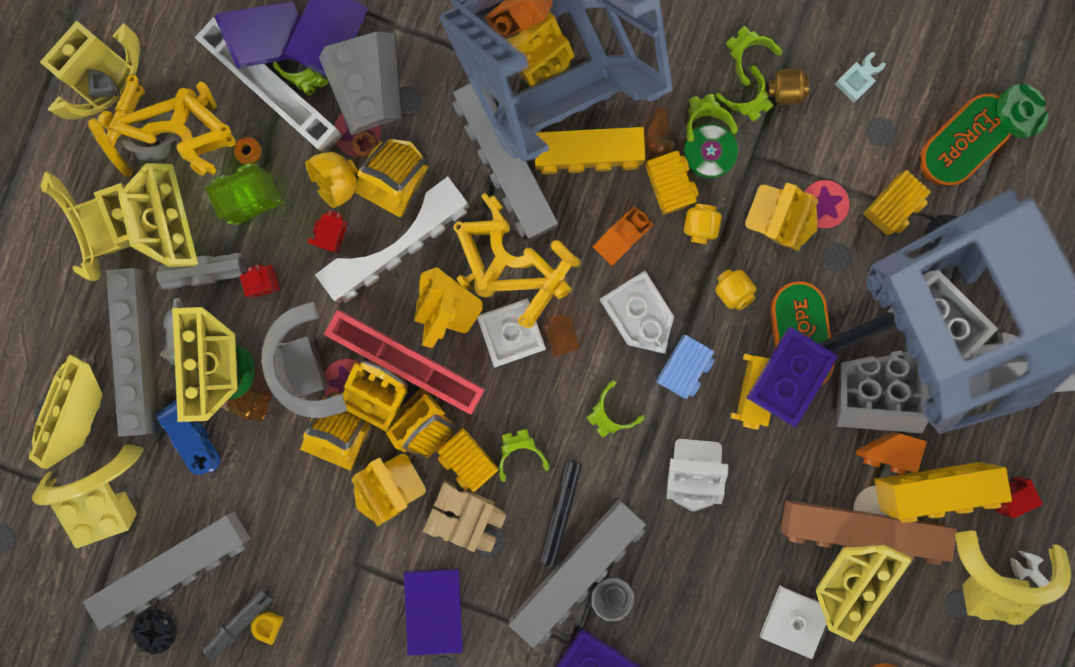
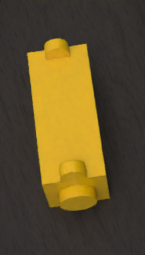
[730,354,771,430]

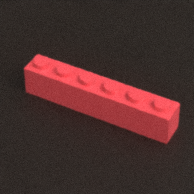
[324,310,486,415]

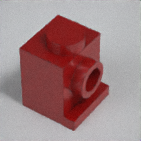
[307,210,349,254]
[239,265,281,299]
[994,476,1043,519]

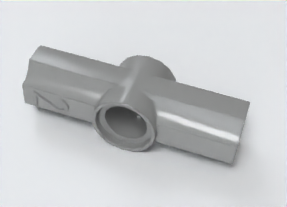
[156,253,246,290]

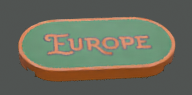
[920,94,1012,186]
[770,281,834,386]

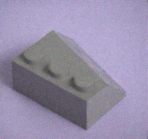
[319,31,402,135]
[836,350,929,433]

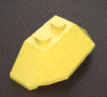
[118,163,198,267]
[172,307,238,422]
[29,355,103,469]
[816,545,912,642]

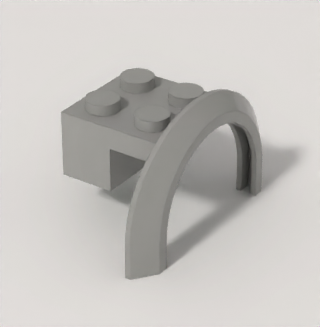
[262,302,347,418]

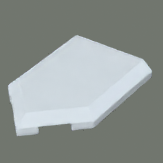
[599,271,674,354]

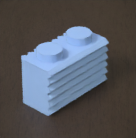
[656,335,715,399]

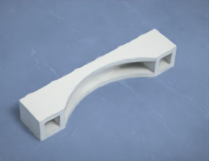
[195,17,343,153]
[315,177,469,303]

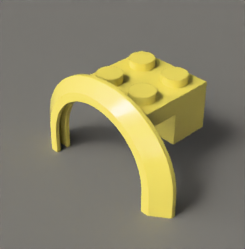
[40,21,140,120]
[41,172,131,281]
[32,444,144,549]
[955,530,1071,625]

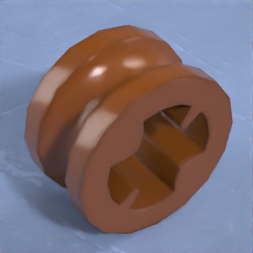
[352,132,378,158]

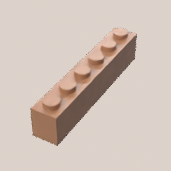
[781,500,957,565]

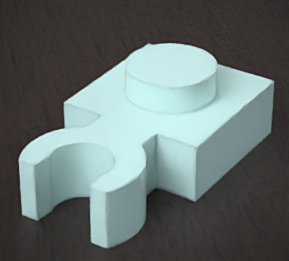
[835,52,886,103]

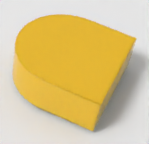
[251,611,285,645]

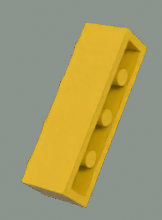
[535,127,645,174]

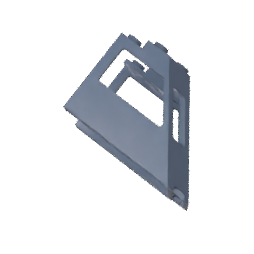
[439,0,672,162]
[866,190,1075,434]

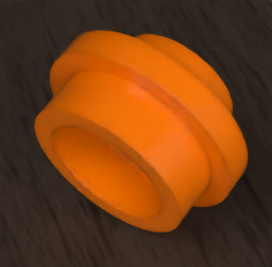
[234,137,262,165]

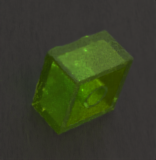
[205,163,284,226]

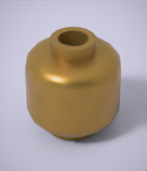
[769,68,809,105]

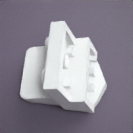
[666,439,728,511]

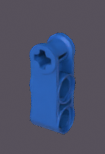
[156,400,220,475]

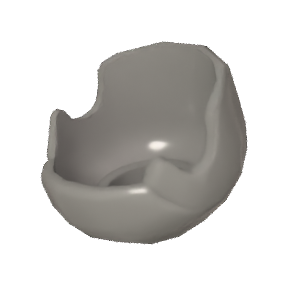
[591,577,634,621]

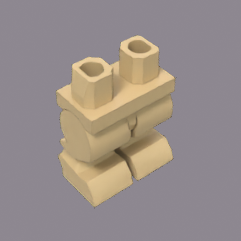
[423,479,506,552]

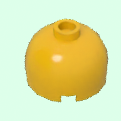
[305,152,358,208]

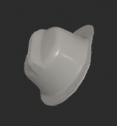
[121,112,187,164]

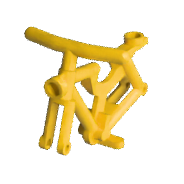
[88,75,236,177]
[453,193,581,329]

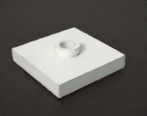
[477,298,546,368]
[759,585,826,659]

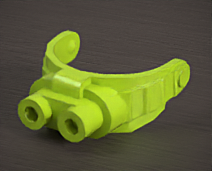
[726,26,783,86]
[273,62,328,96]
[715,65,774,122]
[686,94,738,142]
[586,380,645,438]
[499,429,550,482]

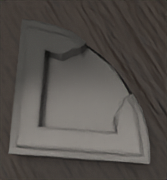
[88,69,120,99]

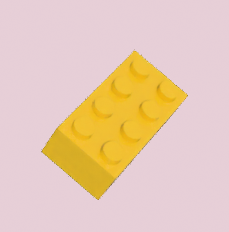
[874,461,1012,523]

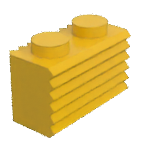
[645,150,698,216]
[863,170,931,235]
[437,428,499,493]

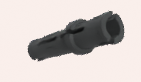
[202,587,274,660]

